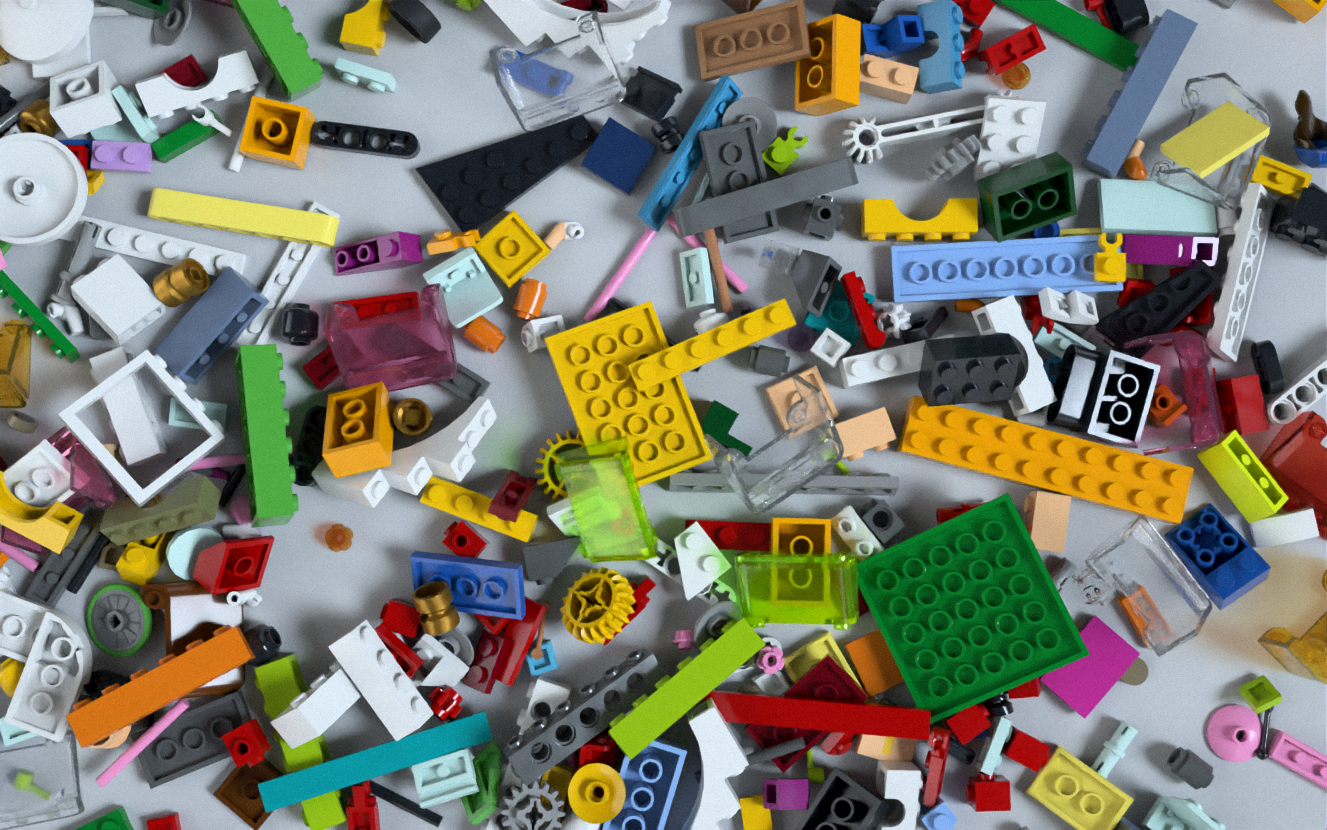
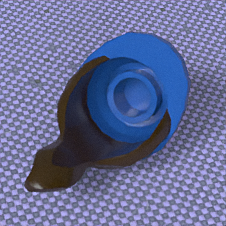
[1293,90,1327,169]

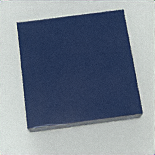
[580,117,657,196]

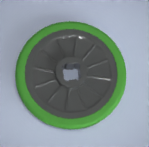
[87,583,153,657]

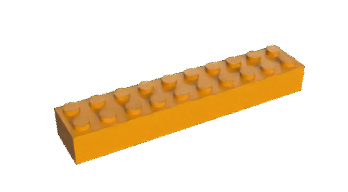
[896,395,1194,524]

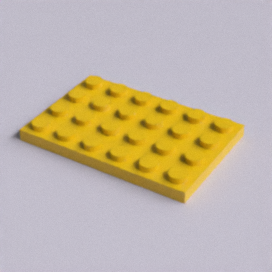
[544,301,713,500]

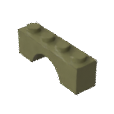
[99,475,222,546]

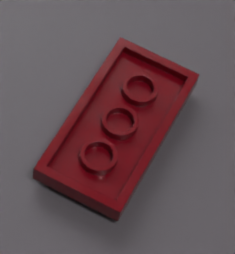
[744,652,868,773]

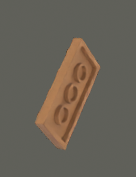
[694,0,812,82]

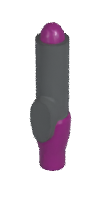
[175,457,230,480]

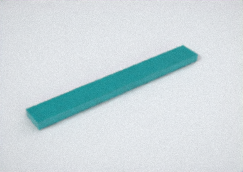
[258,710,493,813]

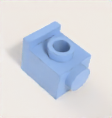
[919,797,958,830]

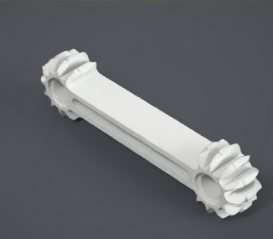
[841,89,1021,164]

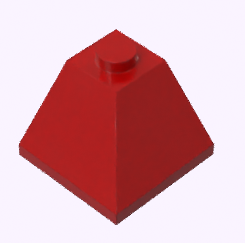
[192,535,275,595]

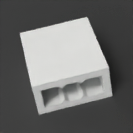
[70,254,166,346]

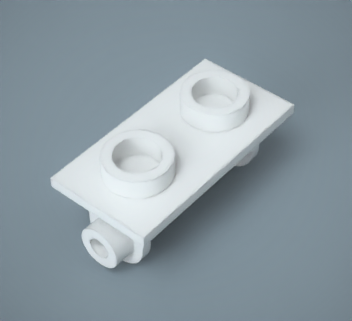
[831,505,885,561]

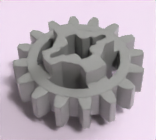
[924,135,982,183]
[500,779,565,830]

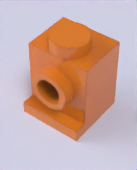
[1147,383,1188,428]

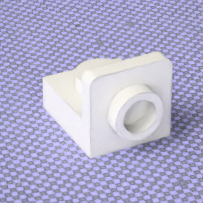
[521,314,566,353]

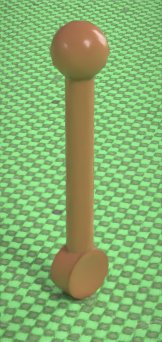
[531,600,551,660]

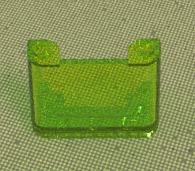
[555,435,658,563]
[734,551,859,630]

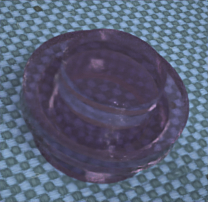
[787,324,816,352]

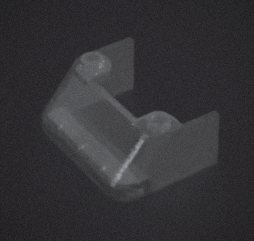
[703,374,844,514]

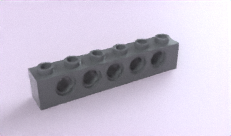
[502,648,666,786]

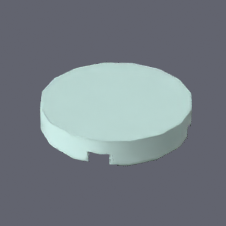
[166,524,224,580]

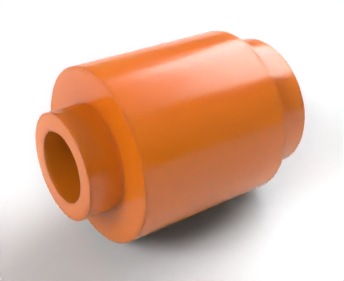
[512,278,548,321]
[463,315,506,354]

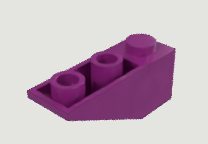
[333,231,423,276]
[1122,234,1219,266]

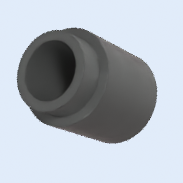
[747,345,790,378]
[1167,747,1214,790]

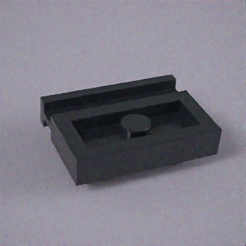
[616,66,683,123]

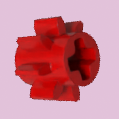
[428,685,463,722]

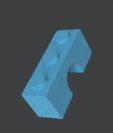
[917,0,965,94]

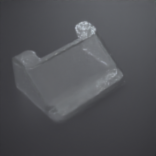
[489,11,627,132]
[1149,73,1271,210]

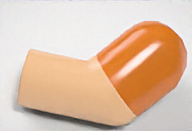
[1122,139,1148,180]

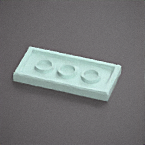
[1097,179,1218,237]

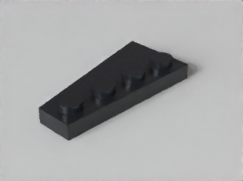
[1096,259,1223,359]

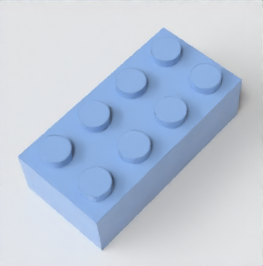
[601,737,687,830]

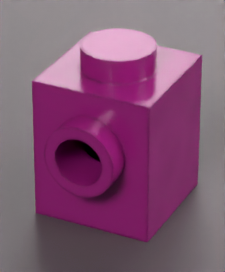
[763,778,810,810]

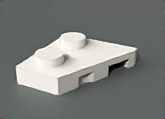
[674,521,732,601]

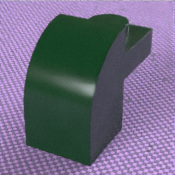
[701,400,752,460]

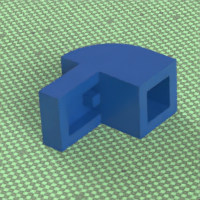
[860,15,925,59]

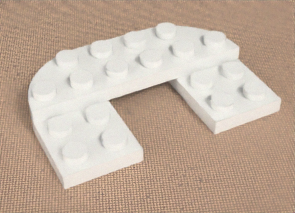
[0,589,93,742]

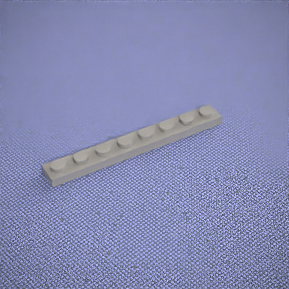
[669,469,899,496]

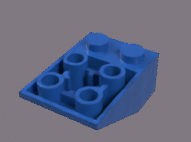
[1164,503,1271,611]

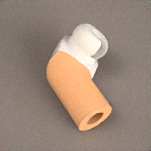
[543,222,584,250]

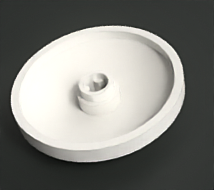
[0,0,94,64]
[0,133,88,247]

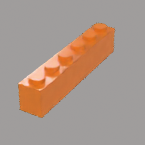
[66,624,255,748]

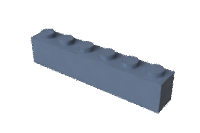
[1080,9,1198,179]

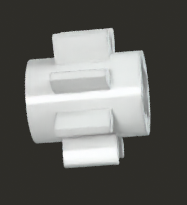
[876,304,912,338]

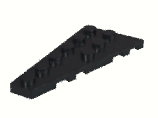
[416,115,598,233]

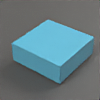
[525,640,559,677]

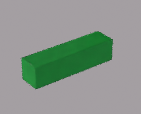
[151,110,223,163]

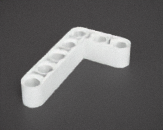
[1264,352,1327,426]

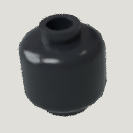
[281,303,319,346]
[243,624,282,667]

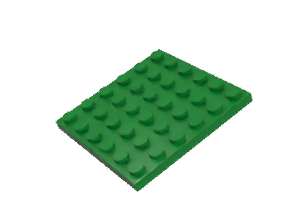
[849,493,1090,724]

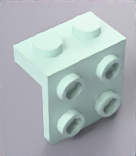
[89,85,161,145]
[422,246,503,328]
[1141,797,1226,830]

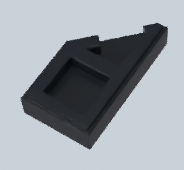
[902,306,949,344]

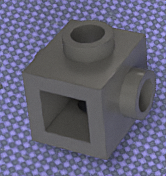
[801,195,844,241]

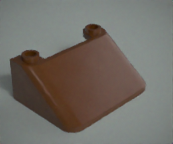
[141,580,245,700]

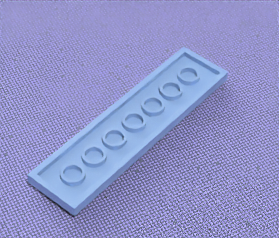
[890,234,1123,304]

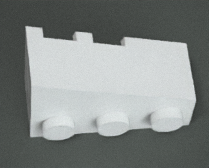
[270,660,362,749]

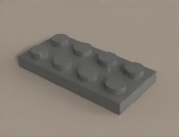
[698,120,780,244]
[130,690,253,789]

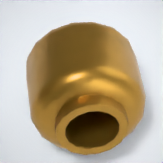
[19,99,61,138]

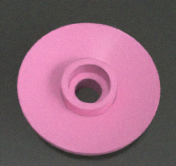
[1206,704,1263,762]

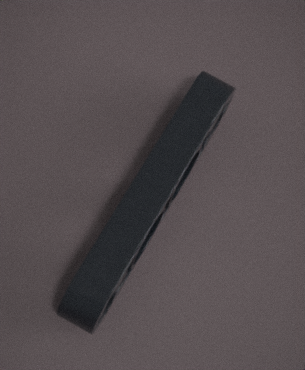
[310,121,420,160]

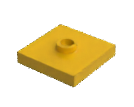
[472,210,552,289]

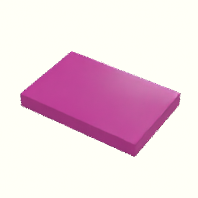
[1039,615,1140,719]

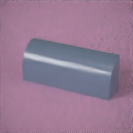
[155,266,270,385]

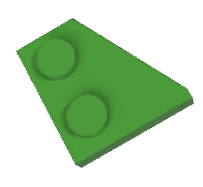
[461,742,501,825]

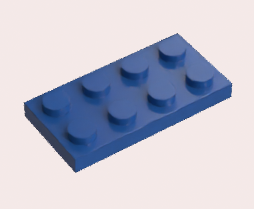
[410,551,526,620]

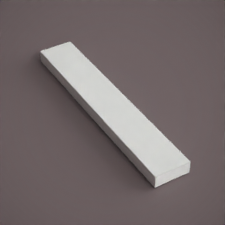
[231,200,340,350]

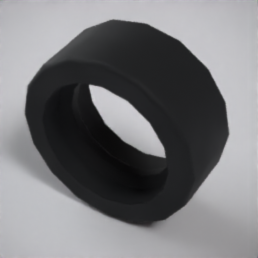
[387,0,441,44]

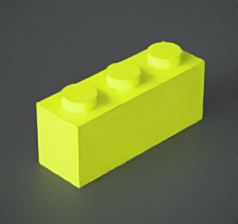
[1196,430,1289,524]

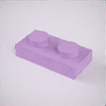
[91,140,153,174]

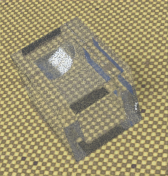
[758,239,801,275]

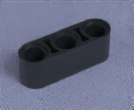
[1104,0,1149,35]
[1047,344,1102,431]
[292,405,327,486]

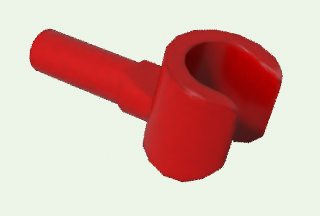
[1083,0,1112,29]

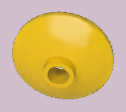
[568,763,626,824]

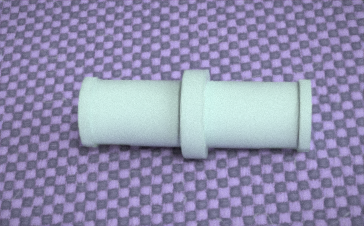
[1090,720,1139,778]

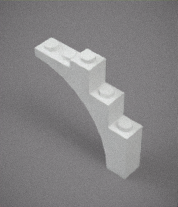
[484,0,671,69]
[311,396,497,509]
[681,697,749,830]

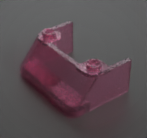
[1123,330,1224,456]

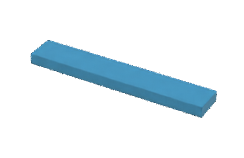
[637,75,742,232]

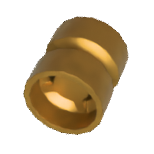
[153,258,210,308]
[393,398,434,437]
[412,581,460,635]

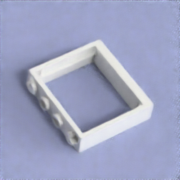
[58,350,225,508]

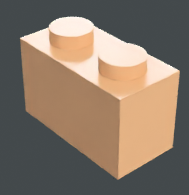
[859,54,919,105]
[828,407,897,462]
[1023,491,1071,553]

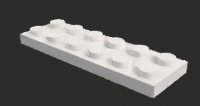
[1207,183,1276,363]

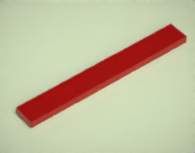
[696,690,931,740]

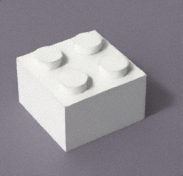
[50,60,122,138]

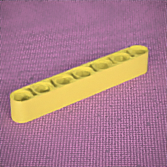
[147,188,339,248]

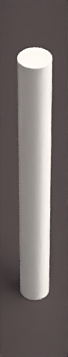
[228,64,273,173]

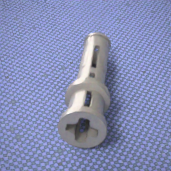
[51,220,103,307]

